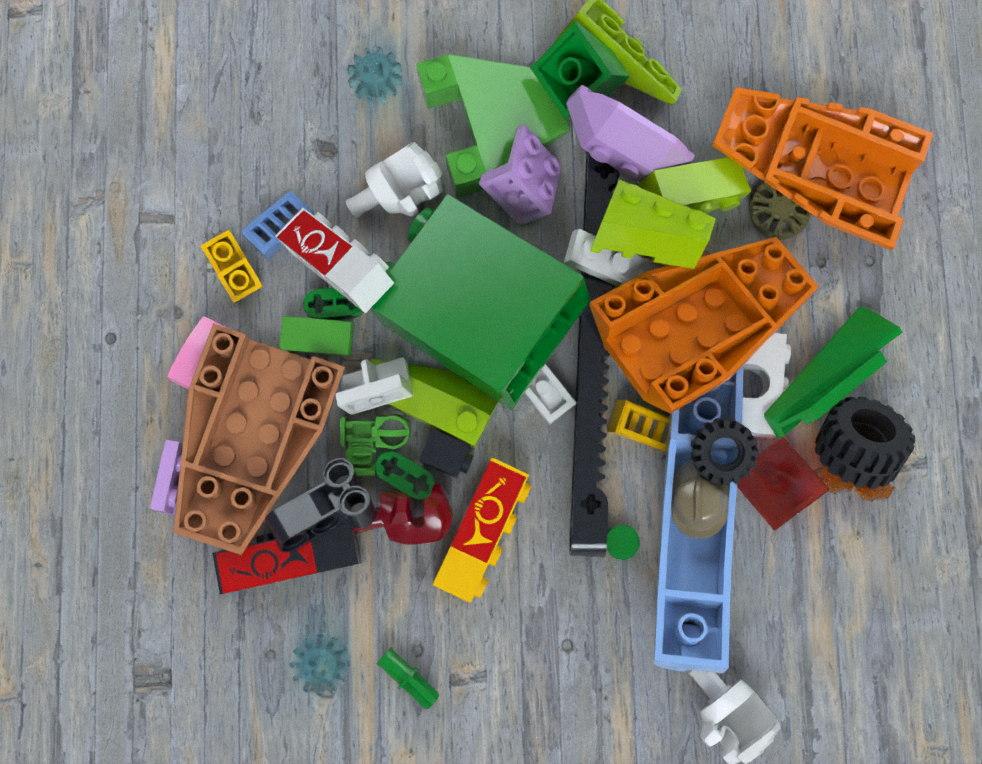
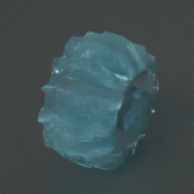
[347,46,403,105]
[290,633,351,696]

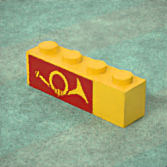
[433,458,532,603]

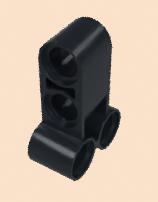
[265,458,377,553]

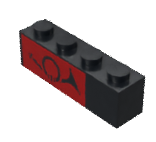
[212,522,362,595]

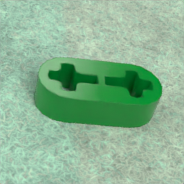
[303,287,364,320]
[375,451,436,500]

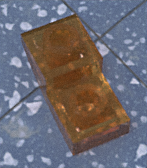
[811,467,895,502]

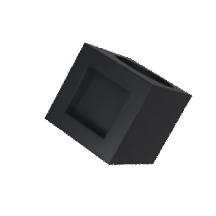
[419,429,474,479]

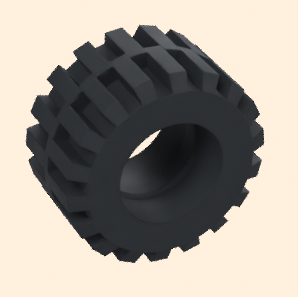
[814,396,915,489]

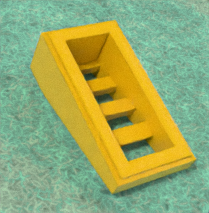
[607,400,669,452]

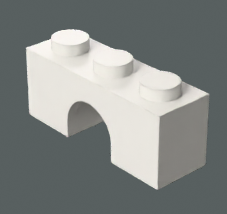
[742,333,791,439]

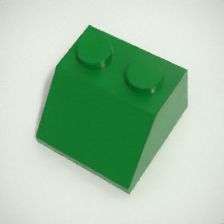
[530,22,630,120]

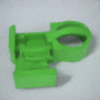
[340,414,411,476]

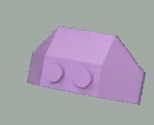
[566,85,695,182]

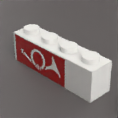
[275,208,394,313]

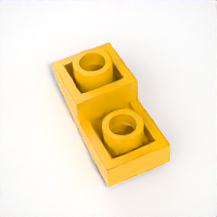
[200,229,263,303]

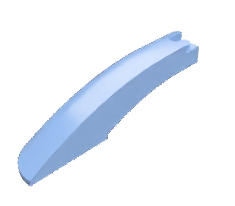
[654,365,744,673]

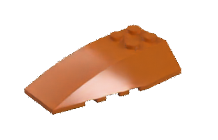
[712,87,933,251]

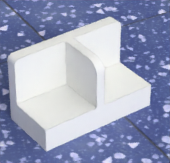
[335,358,414,415]

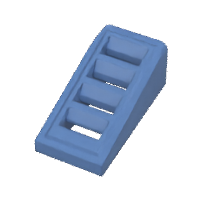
[241,191,315,260]

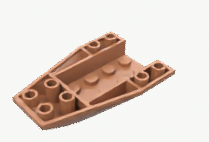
[173,323,345,555]

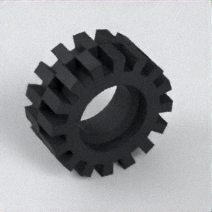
[690,418,759,485]

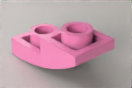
[167,316,227,390]

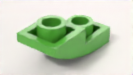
[279,316,354,356]

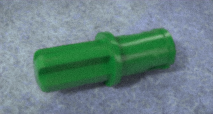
[376,647,439,709]

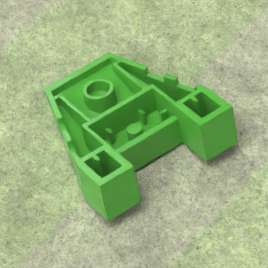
[416,54,570,198]

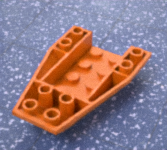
[589,237,819,413]

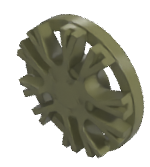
[749,182,811,240]

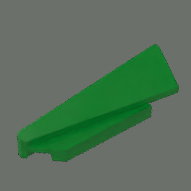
[764,307,903,438]

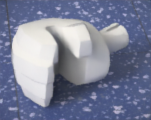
[346,142,443,218]
[689,670,781,764]

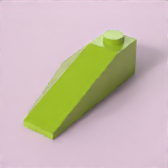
[555,0,682,105]
[370,359,499,449]

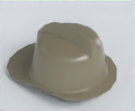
[671,459,729,539]

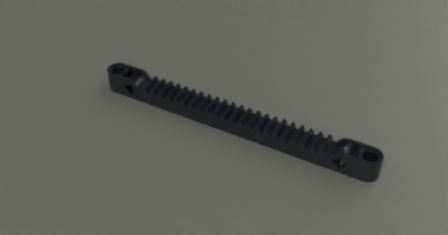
[569,151,620,557]

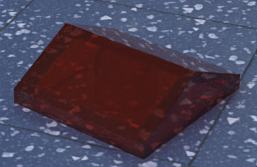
[737,436,829,531]

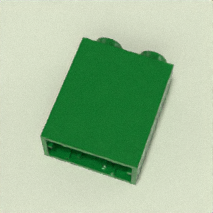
[370,194,590,411]

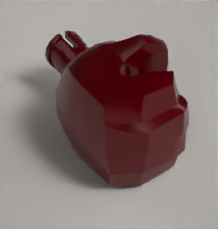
[352,484,453,545]

